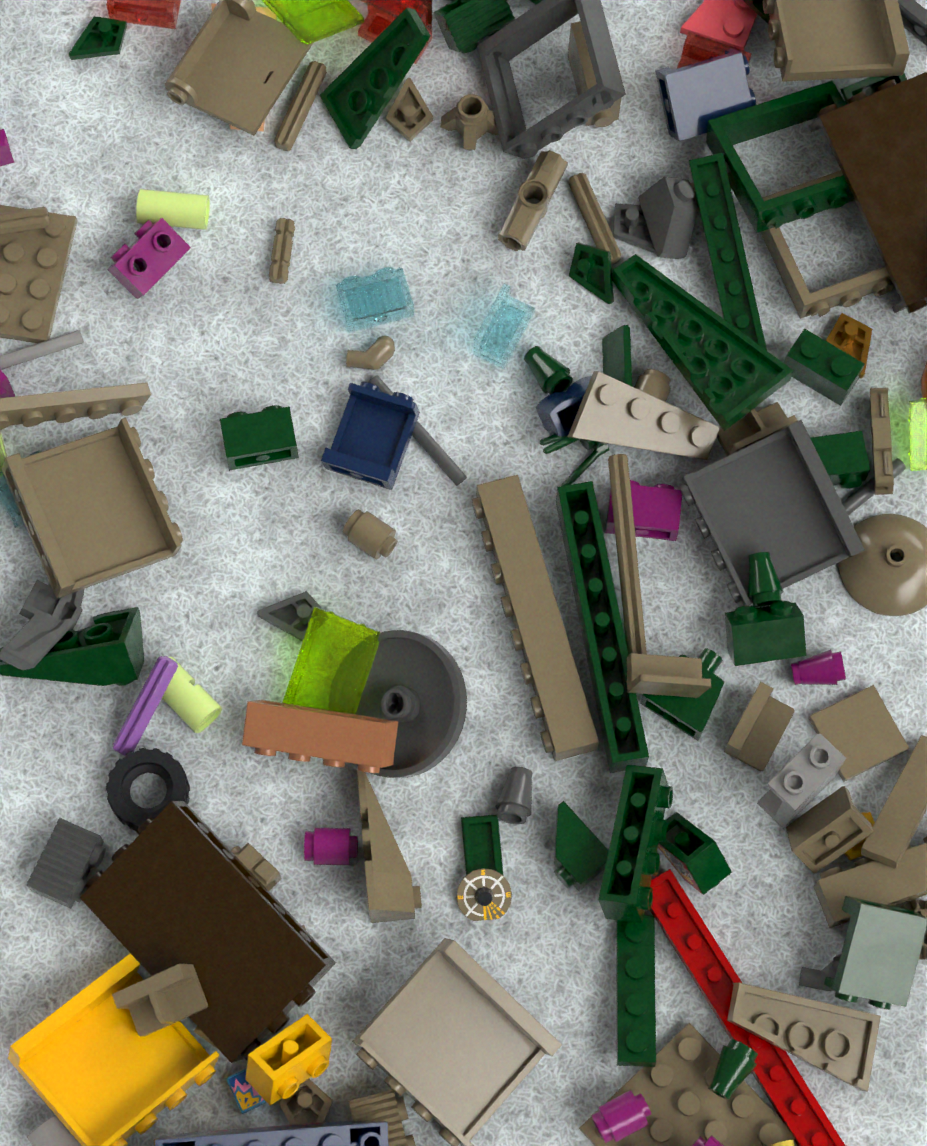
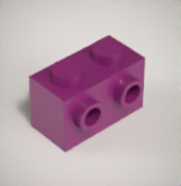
[107,218,191,299]

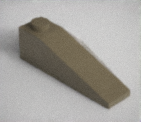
[357,770,422,923]

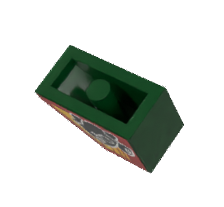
[658,812,732,895]

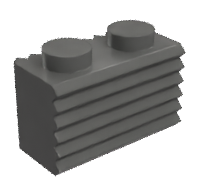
[26,818,106,909]

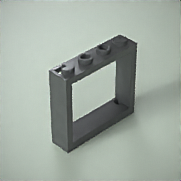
[477,0,626,159]

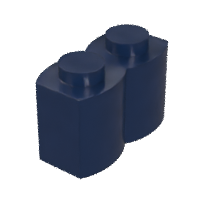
[536,376,592,437]

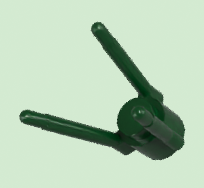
[540,434,609,486]

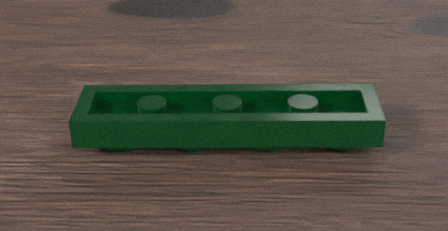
[616,916,656,1067]

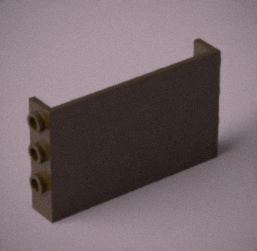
[808,72,927,314]
[80,801,336,1063]

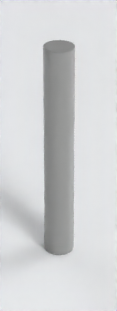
[0,330,84,370]

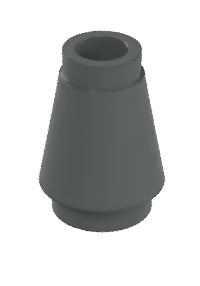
[495,767,533,824]

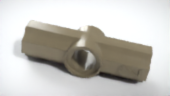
[498,150,568,251]

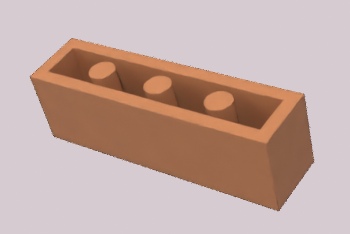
[242,700,398,773]

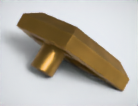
[826,313,873,378]

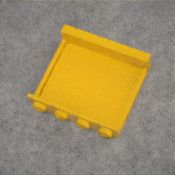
[8,953,220,1146]

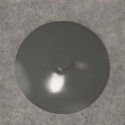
[329,630,467,778]

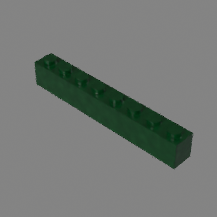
[555,481,649,773]

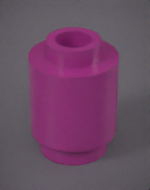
[304,828,358,865]
[591,1090,651,1144]

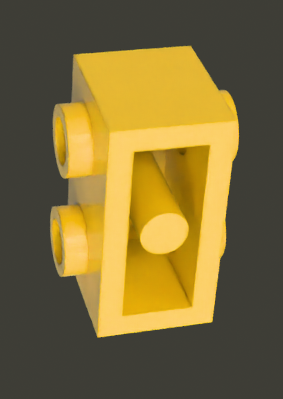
[245,1014,332,1106]

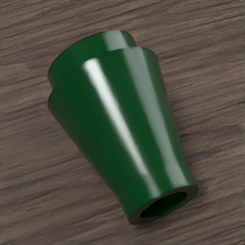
[524,346,573,395]
[748,552,784,607]
[708,1039,758,1100]

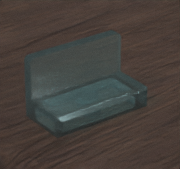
[473,283,535,369]

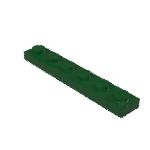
[689,153,767,350]

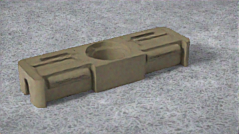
[869,388,894,495]

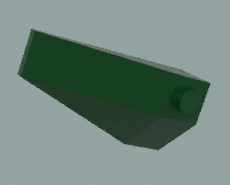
[0,607,144,686]

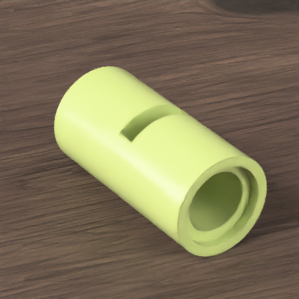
[136,189,210,230]
[146,657,222,733]

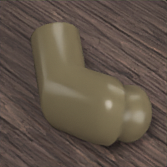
[346,335,395,370]

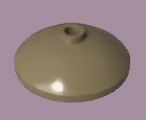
[838,514,927,616]

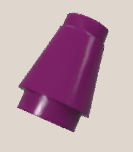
[791,649,846,685]

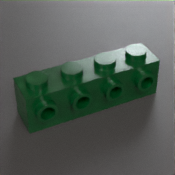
[598,765,673,923]

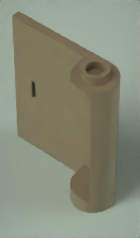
[165,0,315,136]

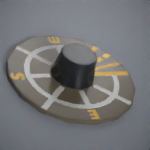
[456,868,512,921]

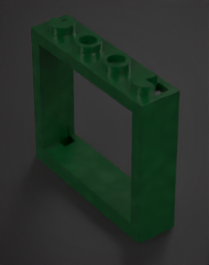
[706,80,855,233]

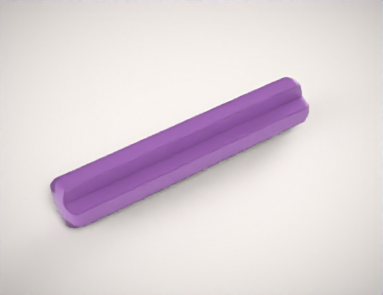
[113,656,178,756]

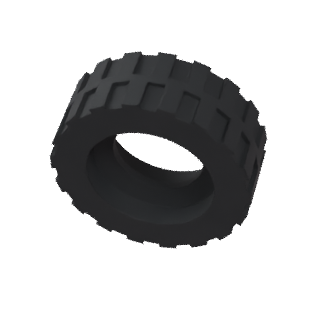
[106,748,190,831]

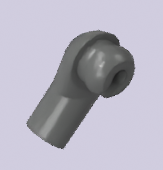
[799,954,841,991]

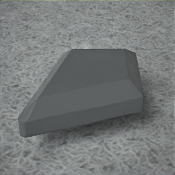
[613,203,656,254]
[257,591,330,642]

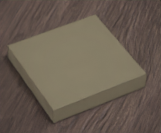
[808,685,909,782]

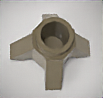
[440,94,499,151]

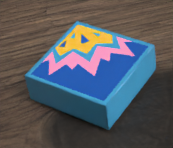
[226,1068,267,1114]

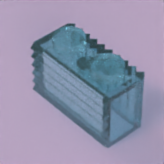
[336,267,414,333]

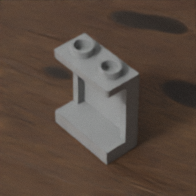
[757,734,846,829]

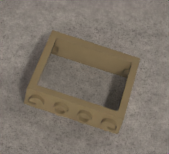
[760,170,894,319]

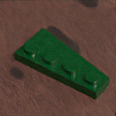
[319,8,431,149]

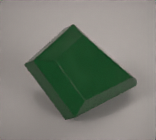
[69,16,127,60]
[569,242,614,304]

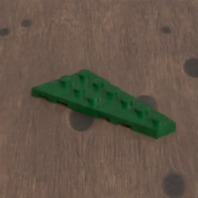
[612,254,794,431]

